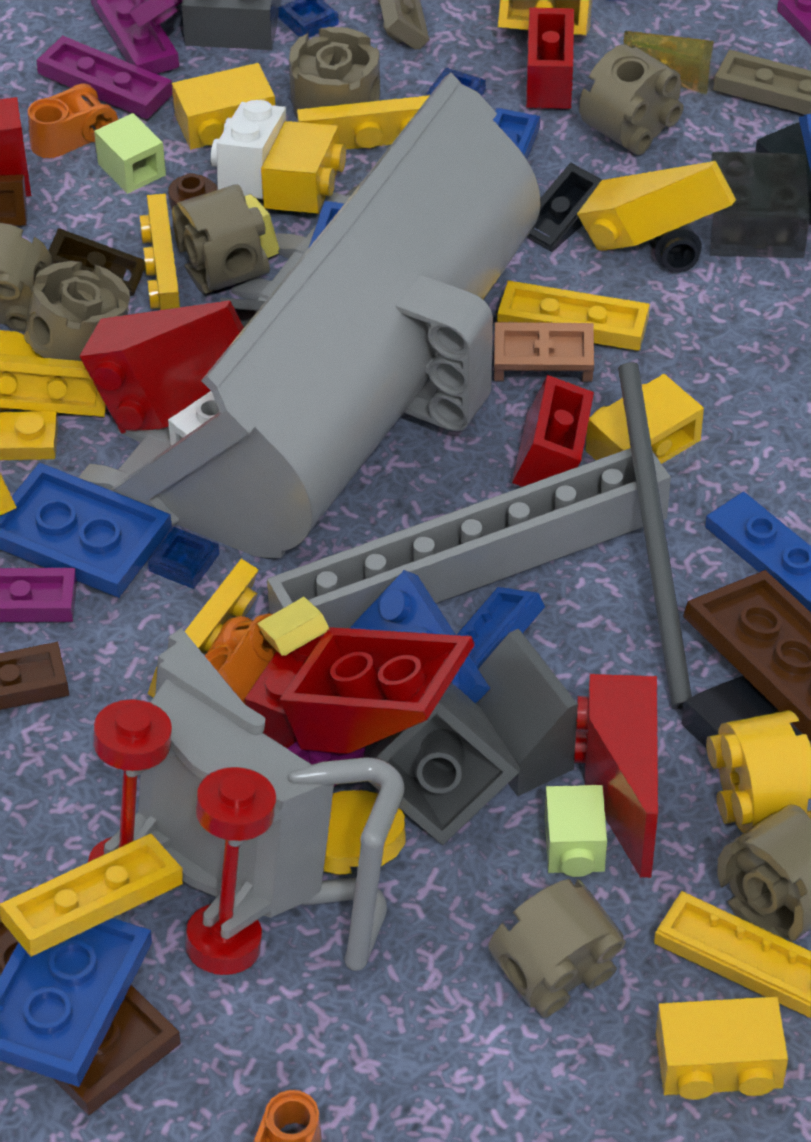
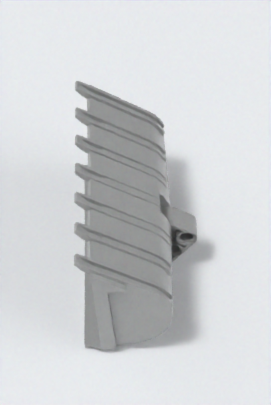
[78,73,540,558]

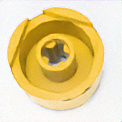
[706,710,811,833]

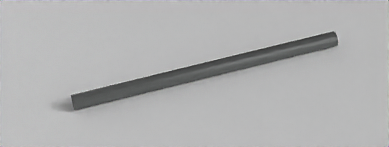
[618,362,692,709]

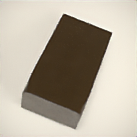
[48,228,145,296]

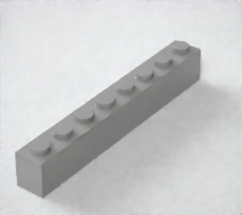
[267,448,671,628]

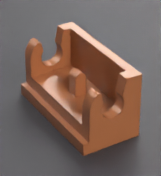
[494,322,594,382]

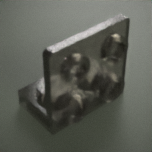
[709,152,810,258]

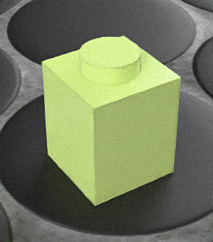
[94,113,166,194]
[545,785,607,877]

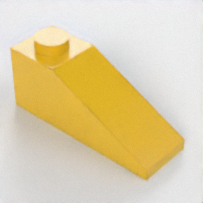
[577,161,736,251]

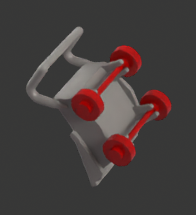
[88,628,405,975]

